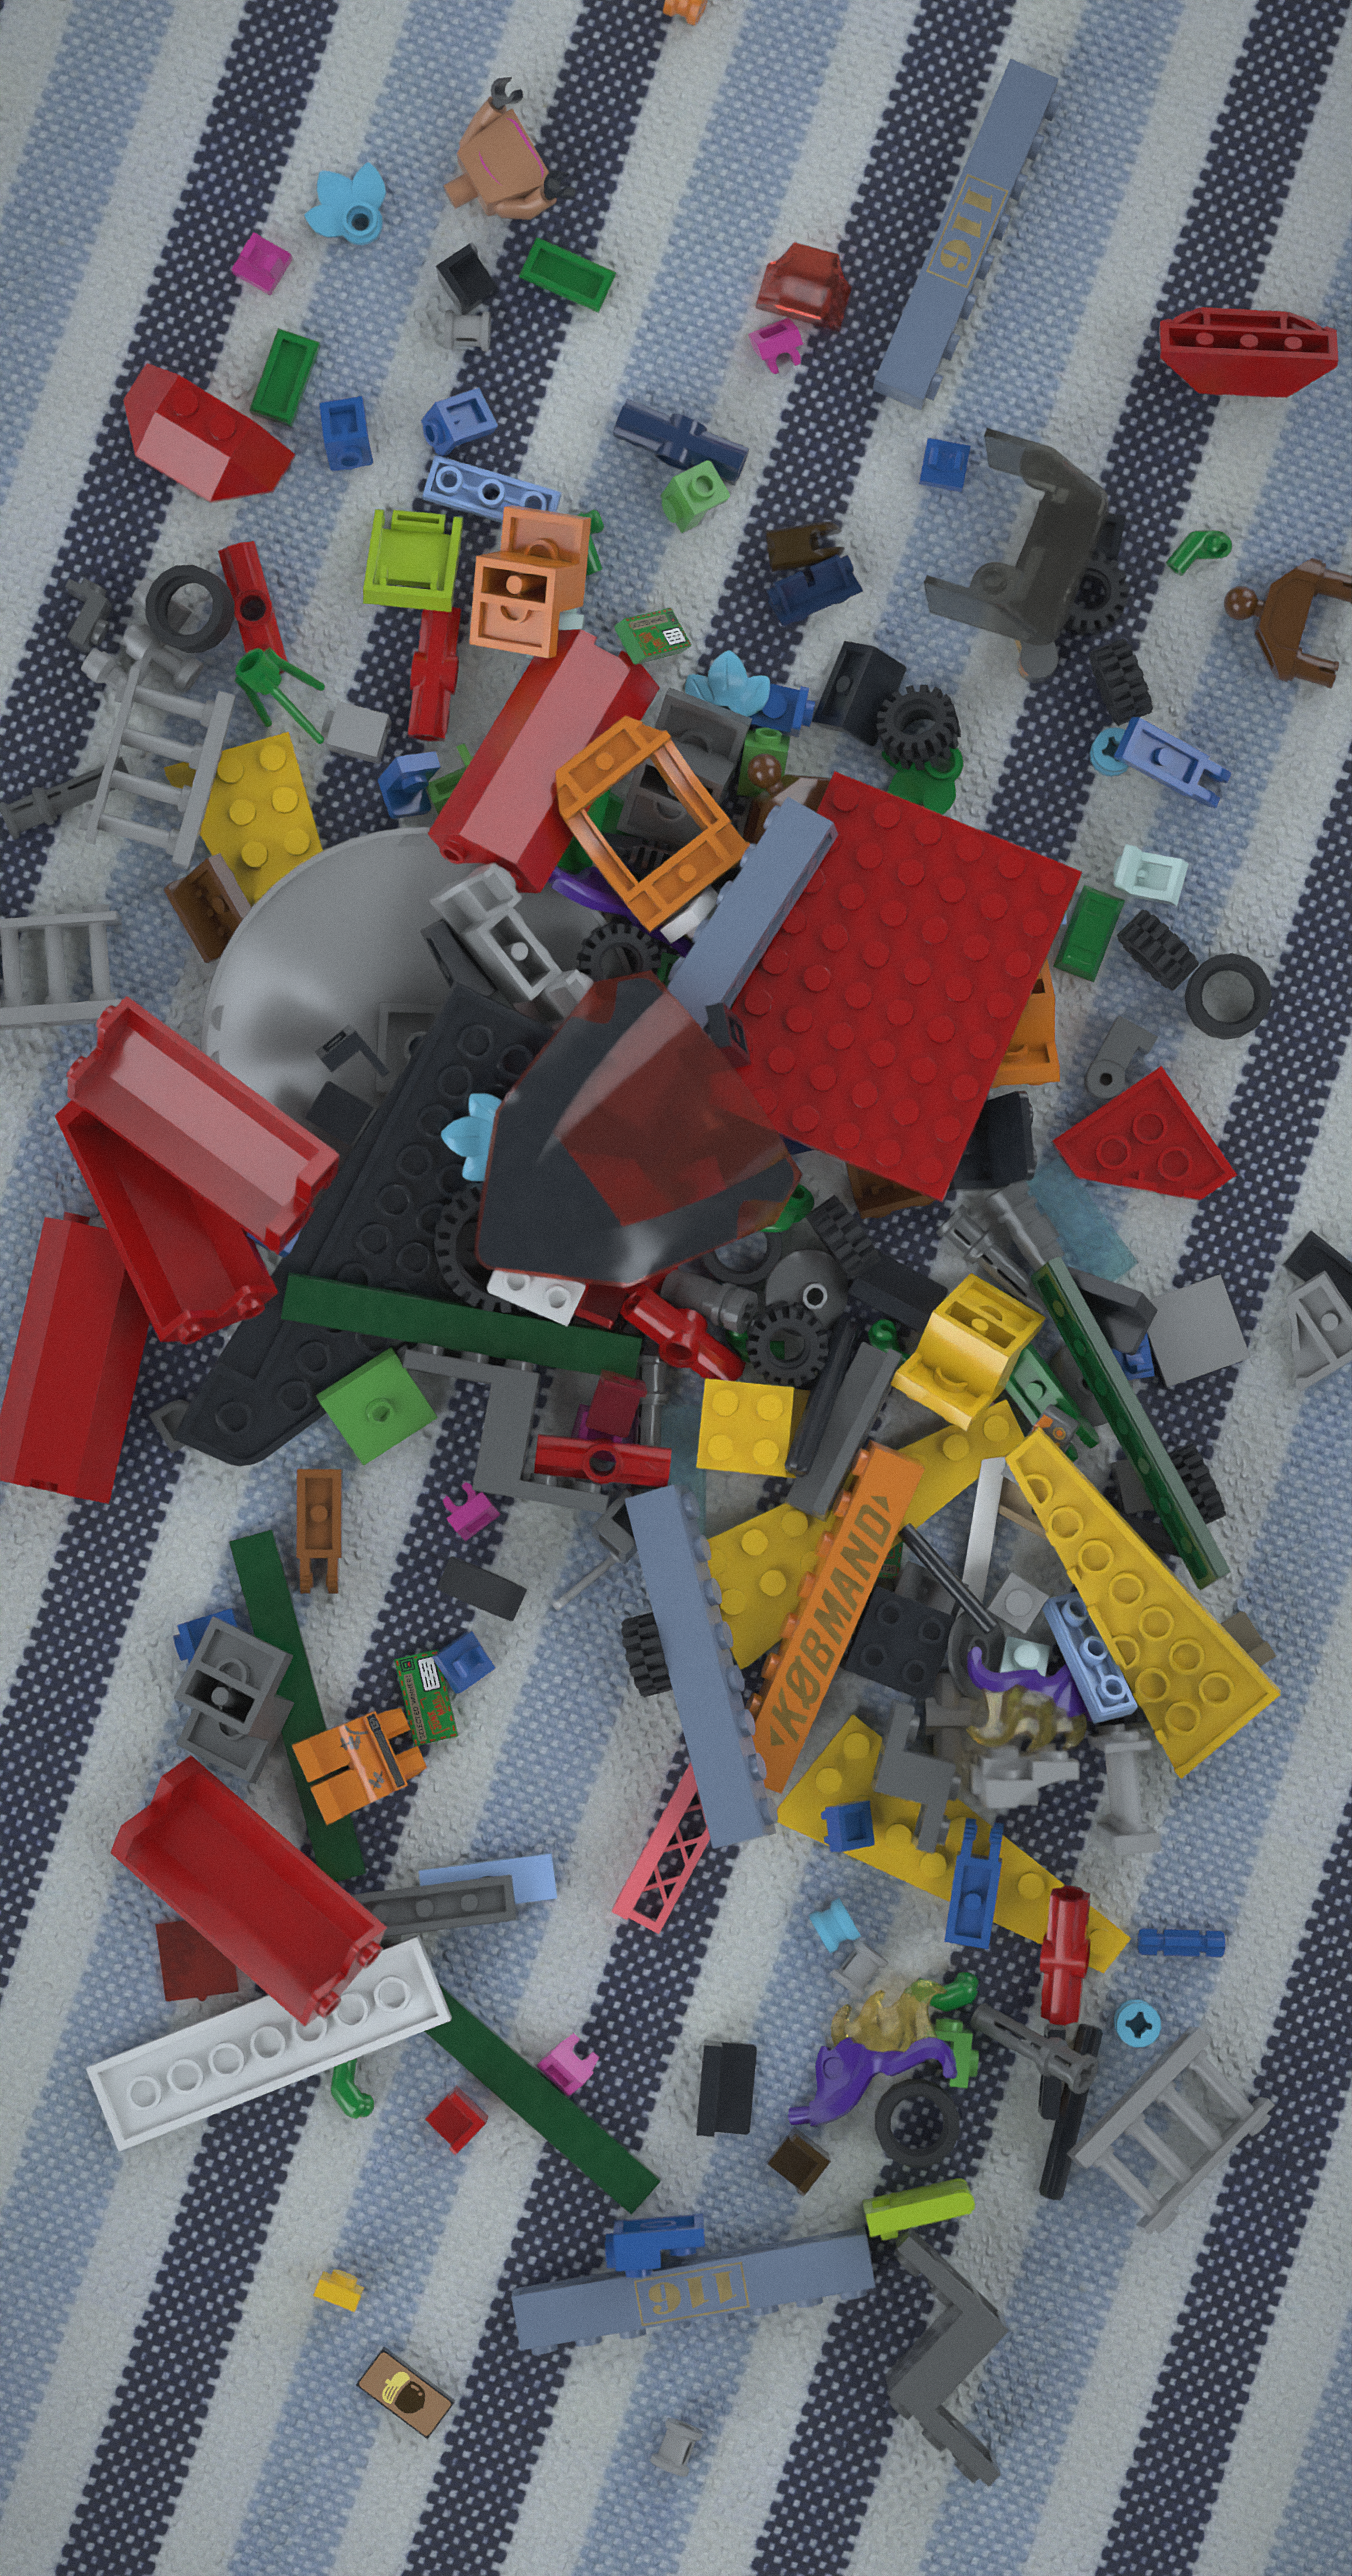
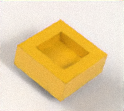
[313,2269,365,2312]

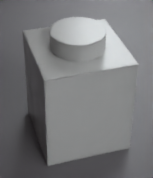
[321,701,392,764]
[985,1571,1049,1634]

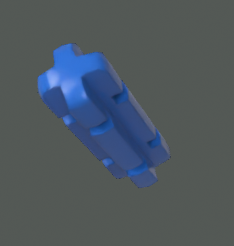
[1137,1928,1226,1958]

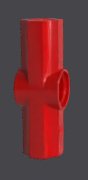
[218,541,288,675]
[408,607,462,742]
[620,1284,746,1382]
[534,1434,672,1487]
[1040,1885,1091,2026]

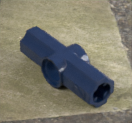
[613,399,749,486]

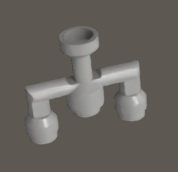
[81,577,204,693]

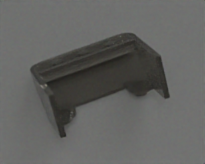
[924,428,1109,646]

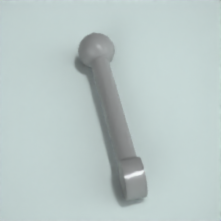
[552,1553,621,1611]

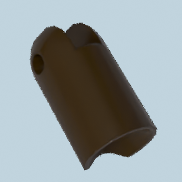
[766,521,845,572]

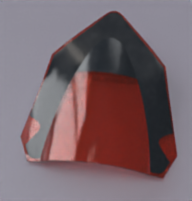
[474,970,803,1287]

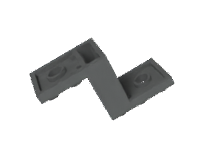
[403,1343,610,1514]
[885,2227,1009,2487]

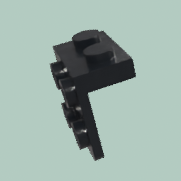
[947,1091,1038,1192]
[838,1585,956,1699]

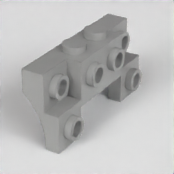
[429,863,604,1030]
[969,1743,1079,1808]

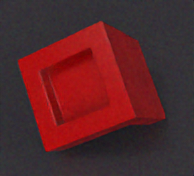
[573,1278,627,1330]
[425,2085,488,2155]

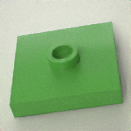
[316,1347,438,1466]

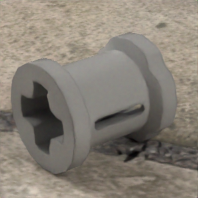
[444,310,491,352]
[830,1938,888,1998]
[650,2417,703,2477]

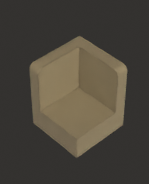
[1220,1611,1277,1667]

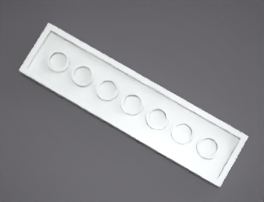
[86,1935,452,2152]

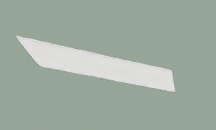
[956,1457,1006,1619]

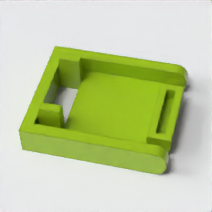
[363,509,463,612]
[862,2178,975,2241]

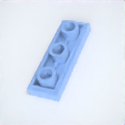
[422,455,561,523]
[1042,1592,1137,1723]
[418,1853,557,1904]

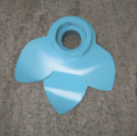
[304,162,386,245]
[685,650,770,717]
[441,1093,504,1181]

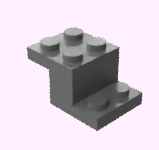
[616,688,752,850]
[174,1617,294,1784]
[871,1699,962,1854]

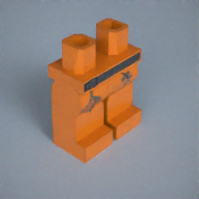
[292,1708,427,1825]

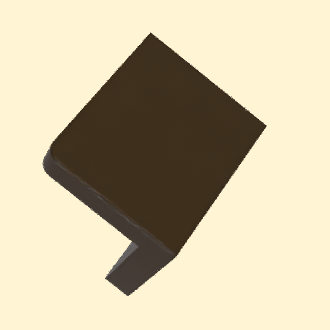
[767,2126,831,2197]

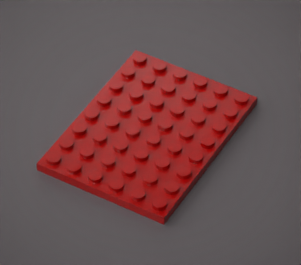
[699,771,1082,1203]

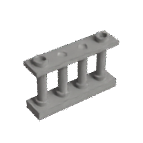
[79,666,236,871]
[0,904,123,1031]
[1088,1723,1161,1855]
[1067,2026,1275,2235]

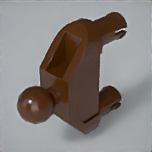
[1224,558,1352,689]
[742,753,831,845]

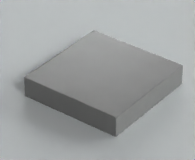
[1147,1274,1251,1388]

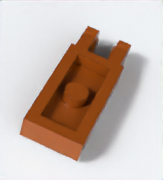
[296,1469,343,1594]

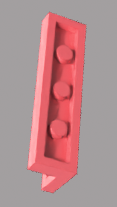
[611,1762,710,1934]

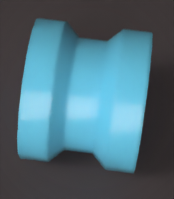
[1090,727,1130,777]
[808,1898,861,1954]
[1113,1999,1161,2048]

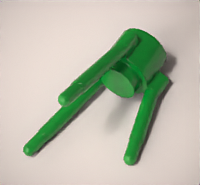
[235,648,325,744]

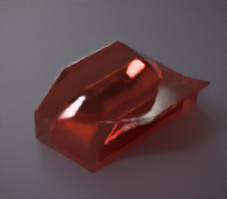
[756,242,852,332]

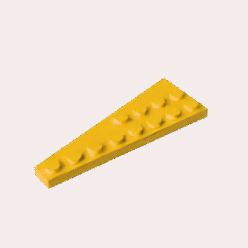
[164,732,323,907]
[707,1399,1025,1670]
[1005,1426,1281,1779]
[776,1714,1131,1973]

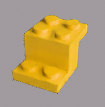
[890,1273,1046,1431]
[696,1379,811,1478]

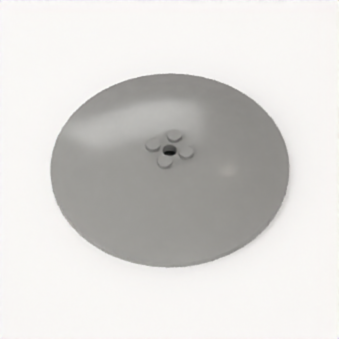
[200,827,644,1208]

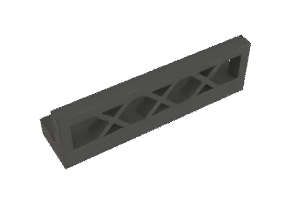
[785,1342,903,1522]
[351,1875,519,1937]

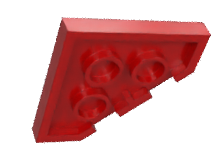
[1051,1066,1237,1201]

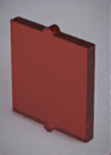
[155,1920,239,2002]

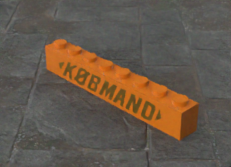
[745,1440,925,1794]

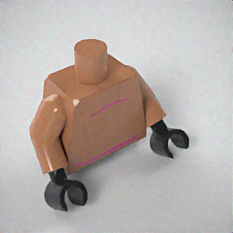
[443,77,575,220]

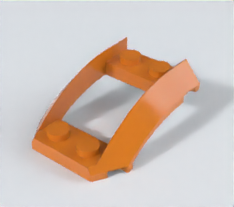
[555,716,750,933]

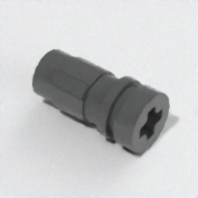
[985,1181,1065,1272]
[661,1269,758,1334]

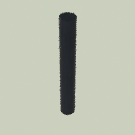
[897,1523,999,1635]

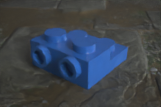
[605,2214,705,2278]

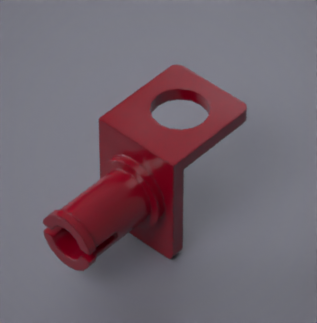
[585,1369,648,1438]

